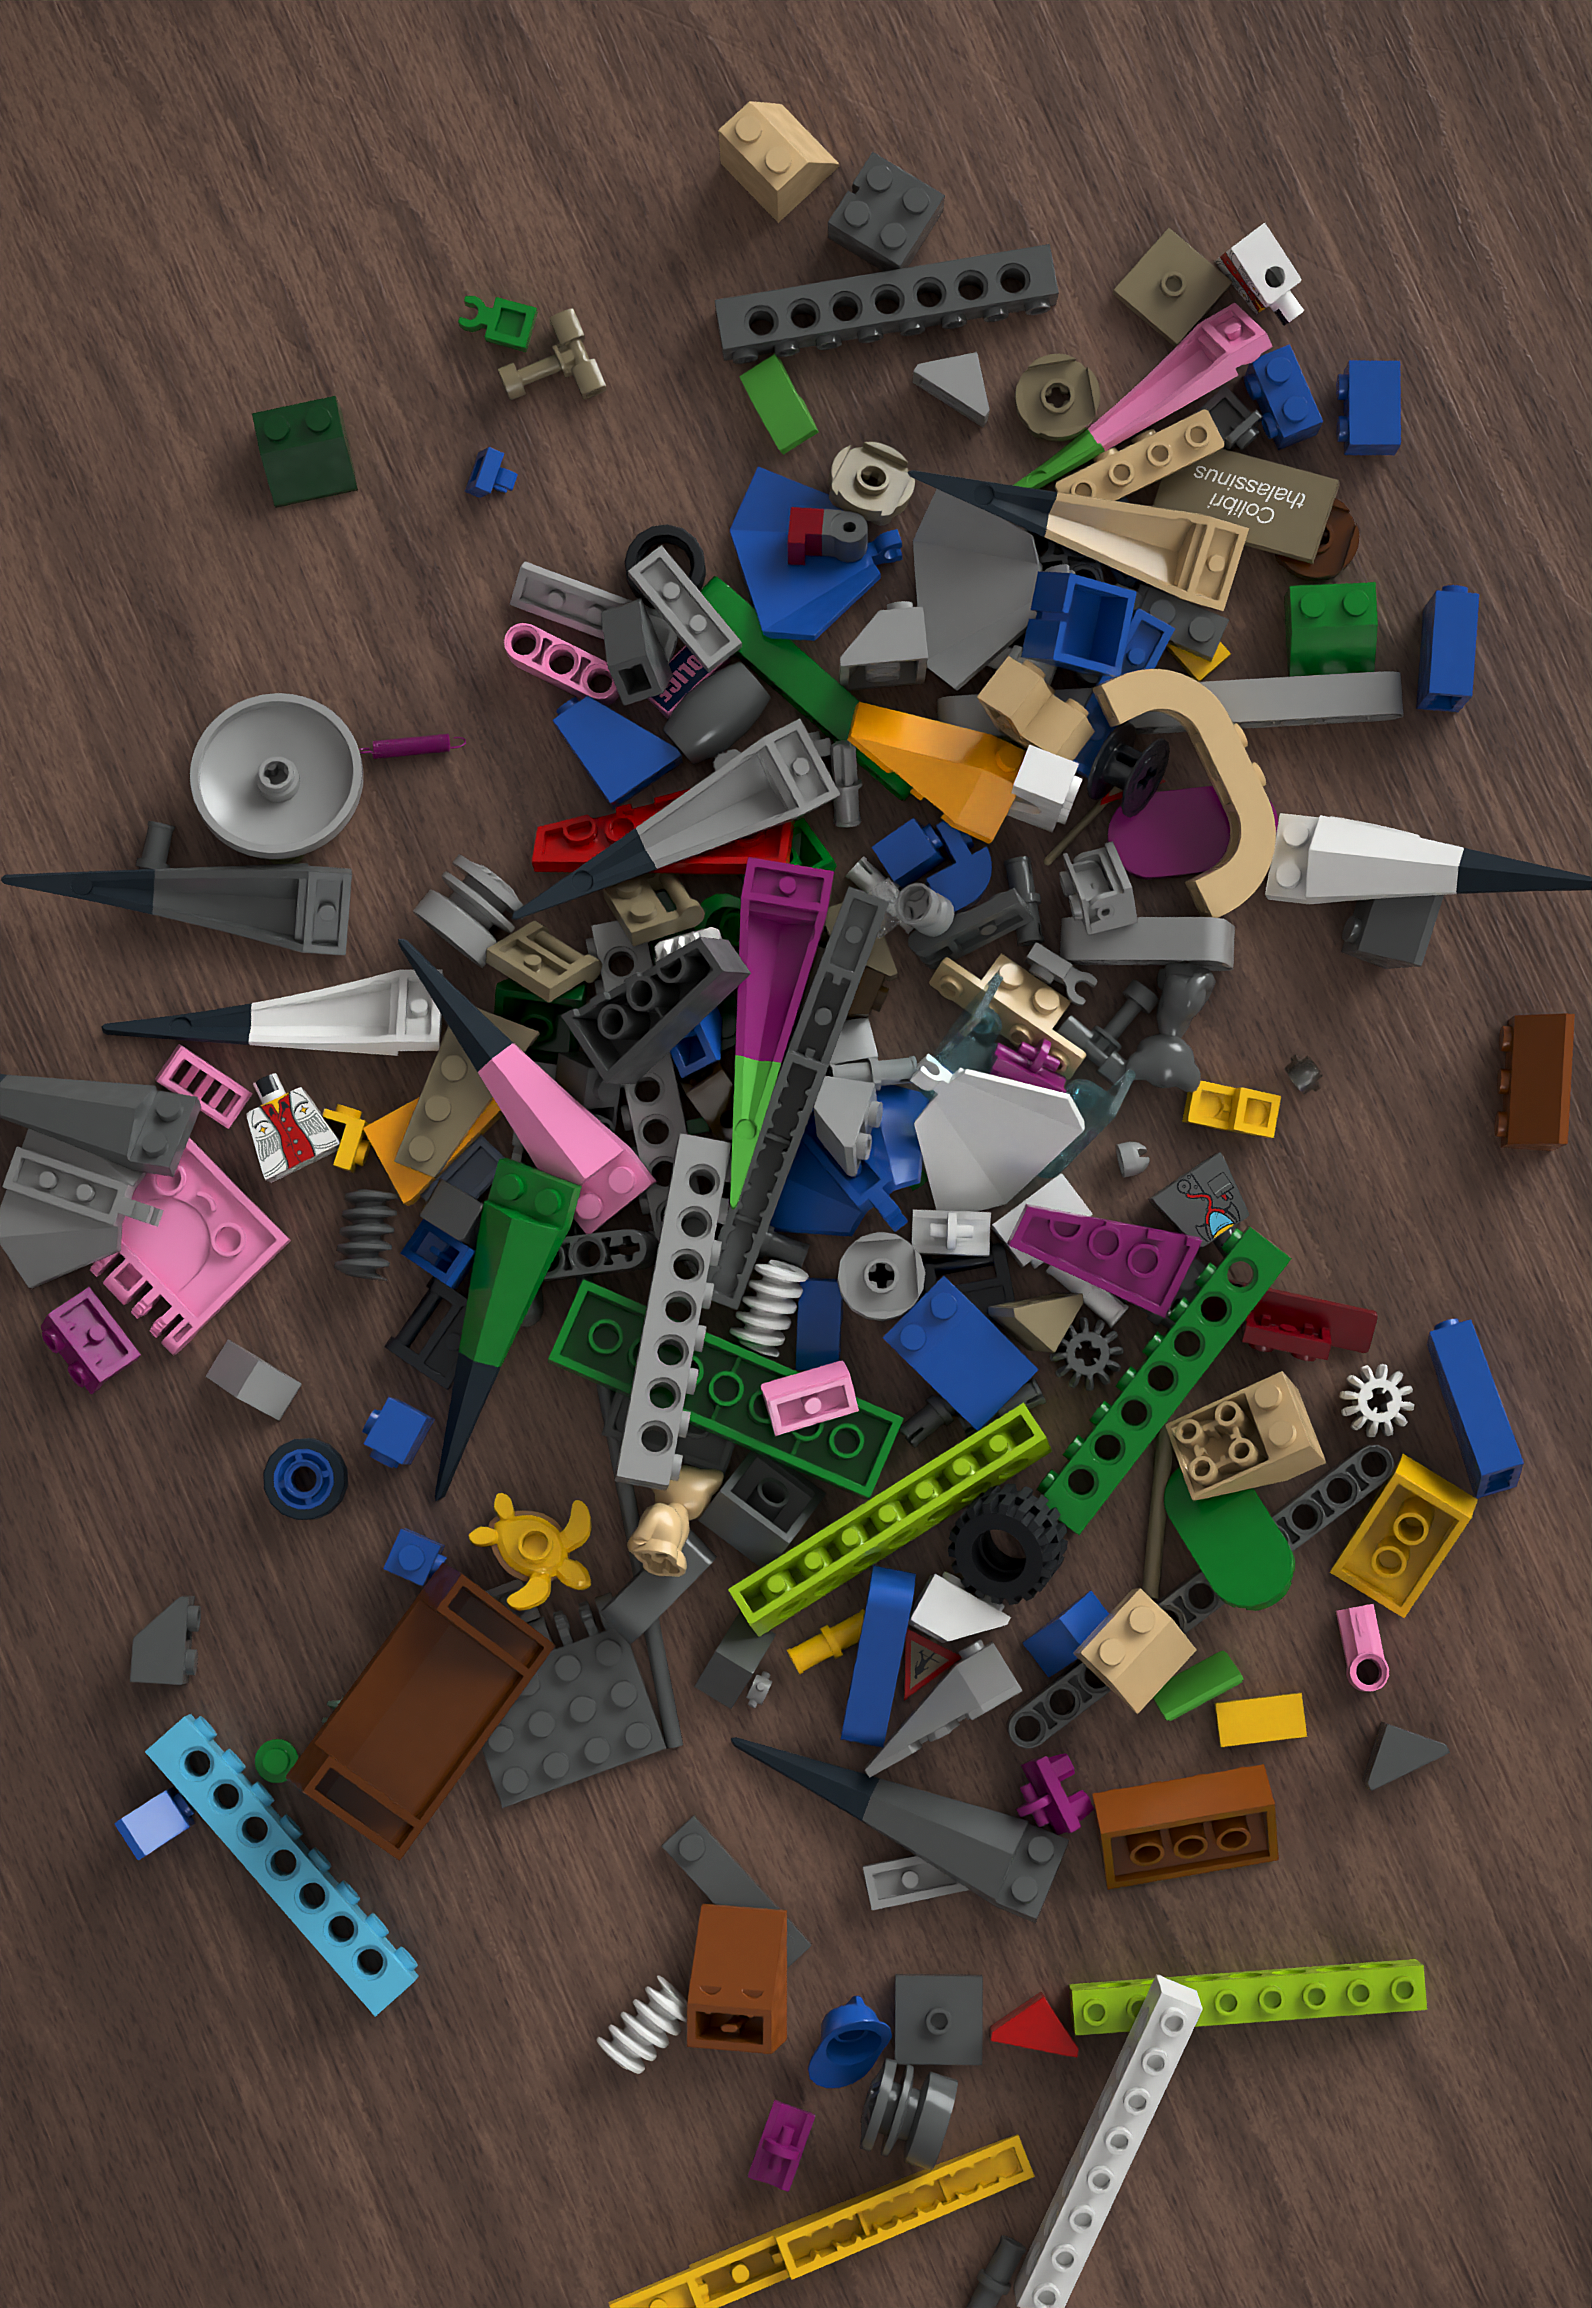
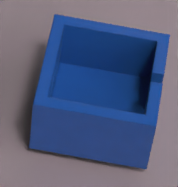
[1021,571,1137,677]

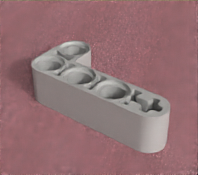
[1060,917,1235,971]

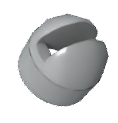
[1116,1142,1150,1178]

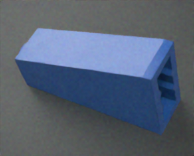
[1427,1319,1524,1499]

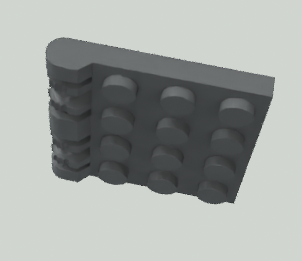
[482,1592,667,1808]

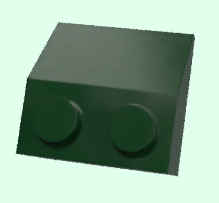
[252,396,358,508]

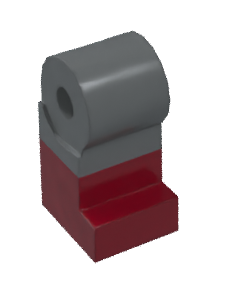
[788,507,868,565]

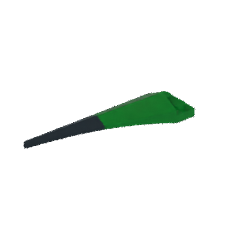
[435,1158,582,1501]

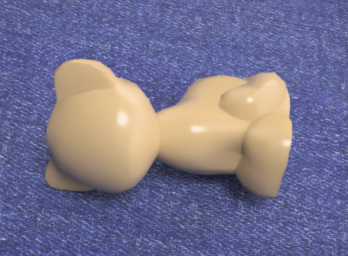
[627,1465,724,1577]

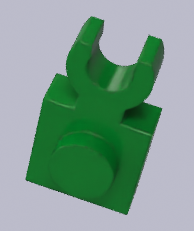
[458,296,538,352]

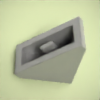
[913,352,990,427]
[206,1339,302,1421]

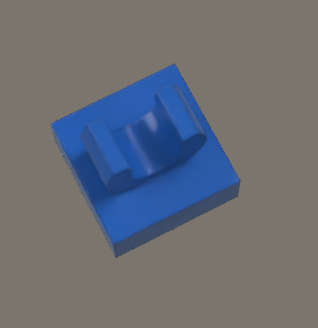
[465,447,518,498]

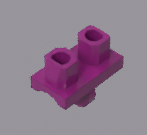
[989,1038,1066,1093]
[1016,1753,1094,1835]
[747,2100,815,2192]

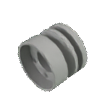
[413,854,524,968]

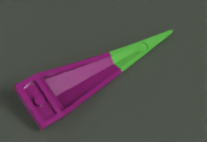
[730,857,834,1210]

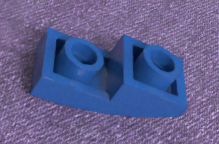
[796,1278,843,1371]

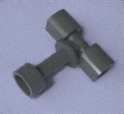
[1056,979,1159,1091]

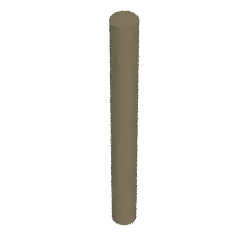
[1142,1425,1173,1599]

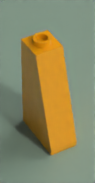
[363,1097,503,1206]

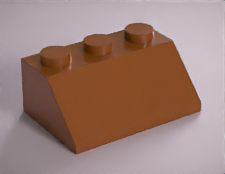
[1494,1013,1575,1151]

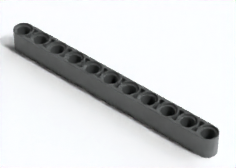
[1006,1445,1394,1749]

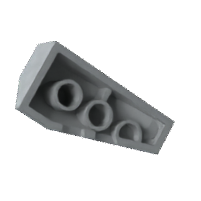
[865,1639,1022,1778]

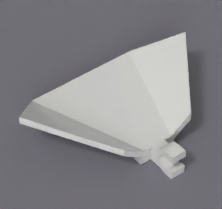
[911,1054,1085,1212]

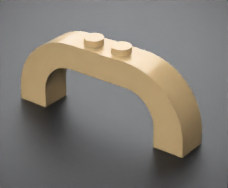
[1092,669,1276,918]

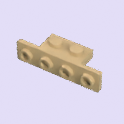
[1055,409,1224,501]
[929,953,1086,1080]

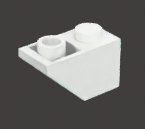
[908,1572,1011,1643]

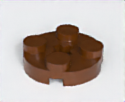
[1275,498,1360,581]

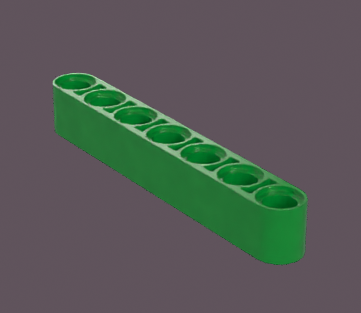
[700,576,913,802]

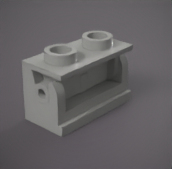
[1059,841,1138,935]

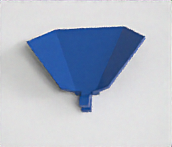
[730,467,903,641]
[769,1085,930,1237]

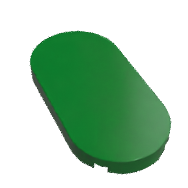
[1164,1467,1295,1611]

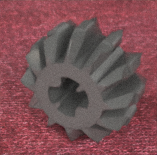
[1049,1317,1124,1391]

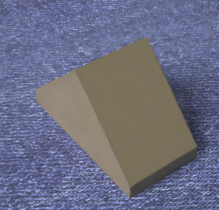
[988,1292,1084,1353]

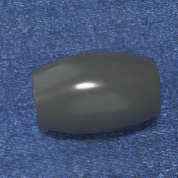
[662,662,771,765]

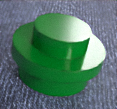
[255,1739,299,1783]

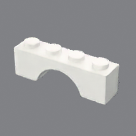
[1007,745,1082,833]

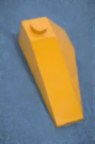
[847,702,1027,844]

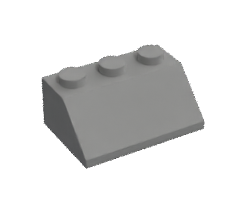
[839,601,928,691]

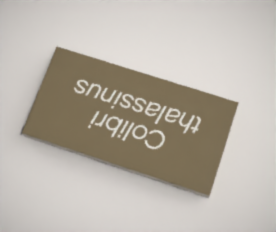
[1153,449,1340,564]

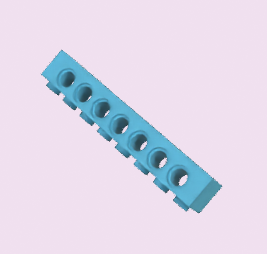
[145,1714,419,2017]

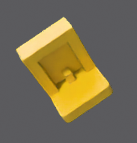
[322,1104,371,1173]

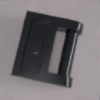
[921,1242,1015,1323]
[384,1276,467,1390]

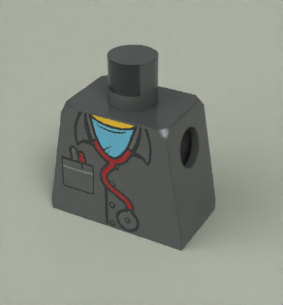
[1148,1152,1250,1258]

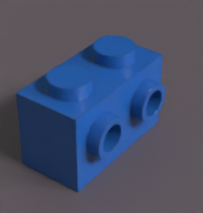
[1244,344,1323,451]
[1336,360,1401,455]
[362,1397,435,1468]

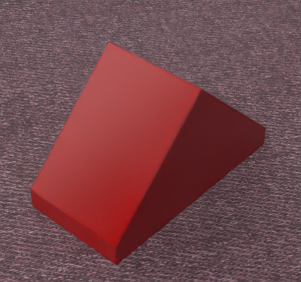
[989,1992,1079,2058]

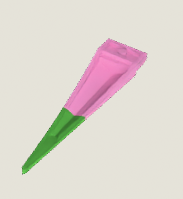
[1013,303,1273,489]

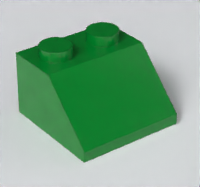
[1284,582,1378,677]

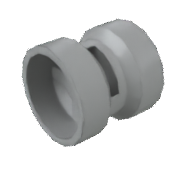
[895,883,954,937]

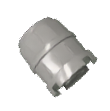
[837,1232,925,1322]

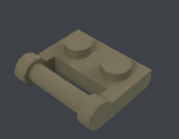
[603,873,705,947]
[486,921,602,1002]

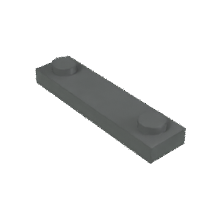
[662,1815,812,1968]

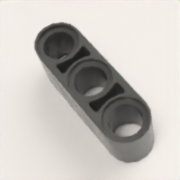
[599,1528,717,1644]

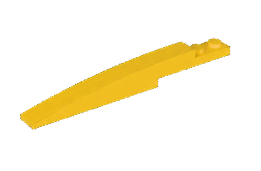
[608,2134,1035,2308]

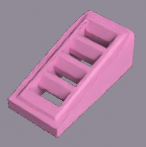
[155,1044,253,1129]

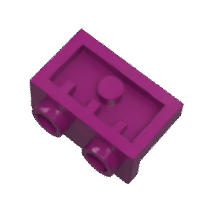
[41,1287,141,1394]

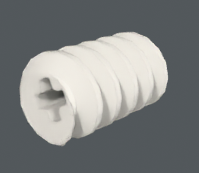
[729,1260,809,1357]
[597,1976,687,2074]

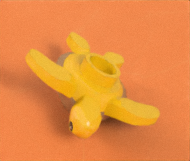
[469,1493,591,1611]

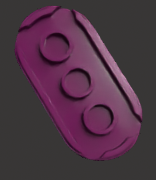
[1107,786,1279,880]

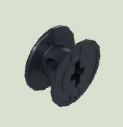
[1087,721,1170,818]

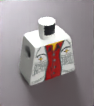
[1214,223,1304,326]
[246,1073,341,1183]

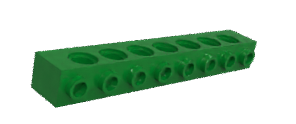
[1036,1226,1292,1535]

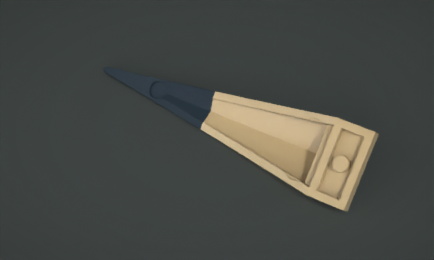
[907,470,1249,611]

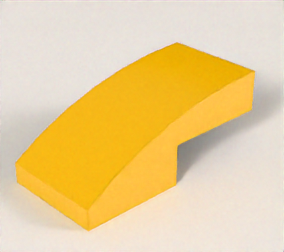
[1182,1081,1281,1138]

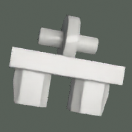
[912,1209,991,1257]

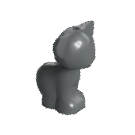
[1126,962,1216,1093]

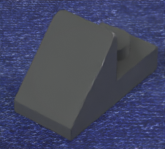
[419,1179,484,1249]

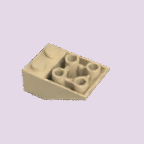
[1165,1371,1326,1501]

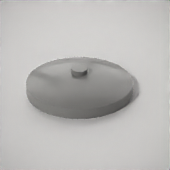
[190,693,363,859]

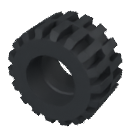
[948,1484,1068,1605]

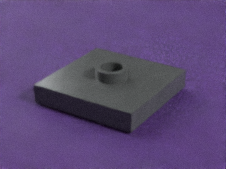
[894,1974,983,2065]

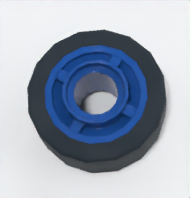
[263,1438,348,1520]

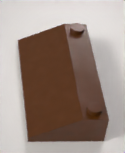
[285,1562,556,1861]

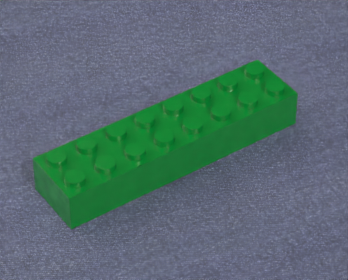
[548,1279,904,1500]

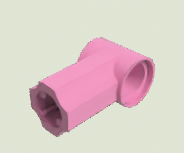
[1336,1604,1389,1692]

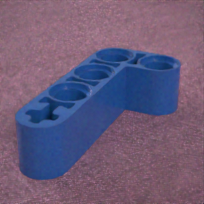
[840,1565,916,1748]

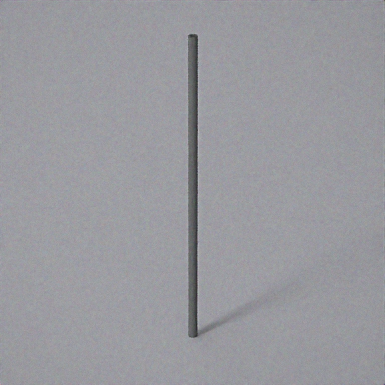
[567,1218,683,1749]

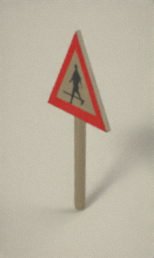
[904,1576,966,1700]

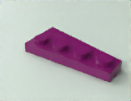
[1007,1204,1203,1318]

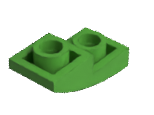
[739,354,819,455]

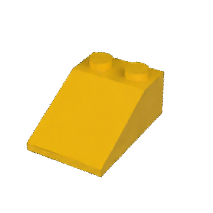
[1330,1454,1478,1618]

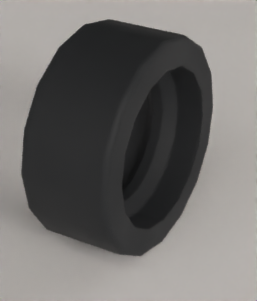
[625,524,706,608]

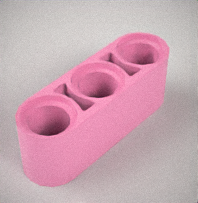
[504,623,619,706]

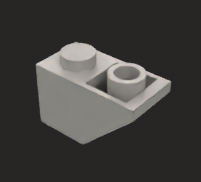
[813,1076,883,1176]

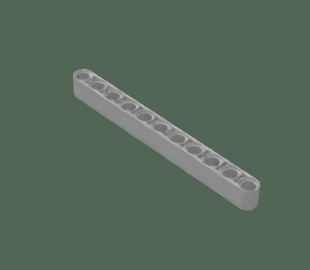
[937,671,1404,742]

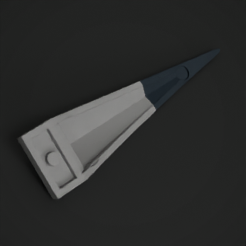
[511,719,840,920]

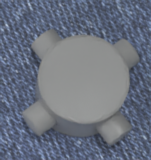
[746,1671,773,1708]

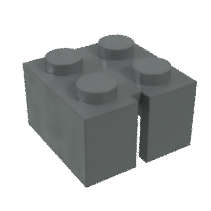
[828,152,945,272]

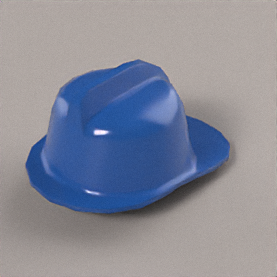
[808,1996,892,2088]

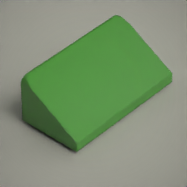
[1153,1651,1244,1721]

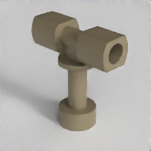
[497,308,607,401]

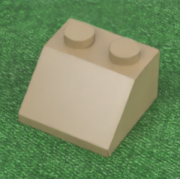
[1073,1588,1197,1714]

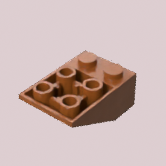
[687,1904,787,2054]

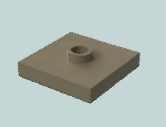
[1113,228,1233,347]

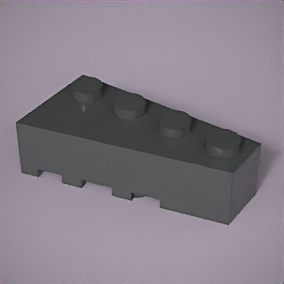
[561,937,751,1084]

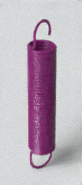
[359,733,466,760]

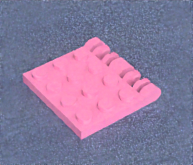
[90,1137,291,1356]

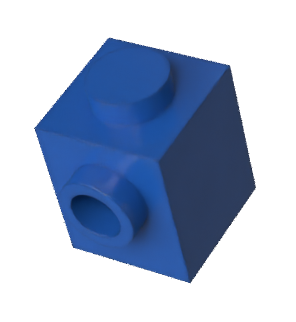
[872,818,946,889]
[383,1528,447,1586]

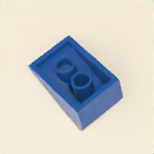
[883,1276,1039,1431]

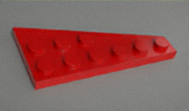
[532,789,795,874]

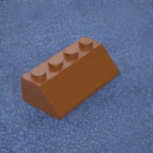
[1092,1764,1279,1890]

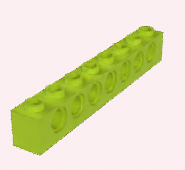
[728,1403,1052,1637]
[1069,1959,1427,2036]

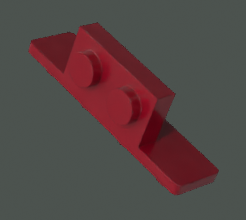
[1201,1279,1378,1361]

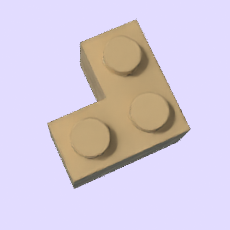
[977,656,1095,761]

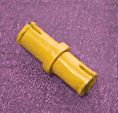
[787,1609,865,1675]

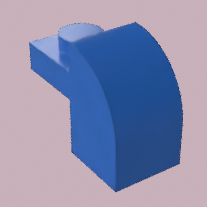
[925,821,992,916]

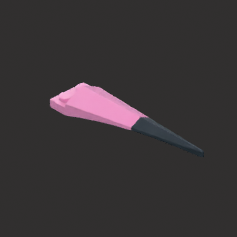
[398,939,657,1234]

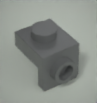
[1194,385,1262,451]

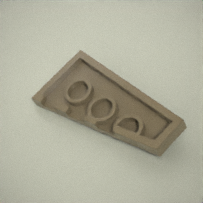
[394,1007,540,1178]

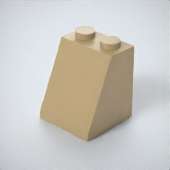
[718,101,839,223]

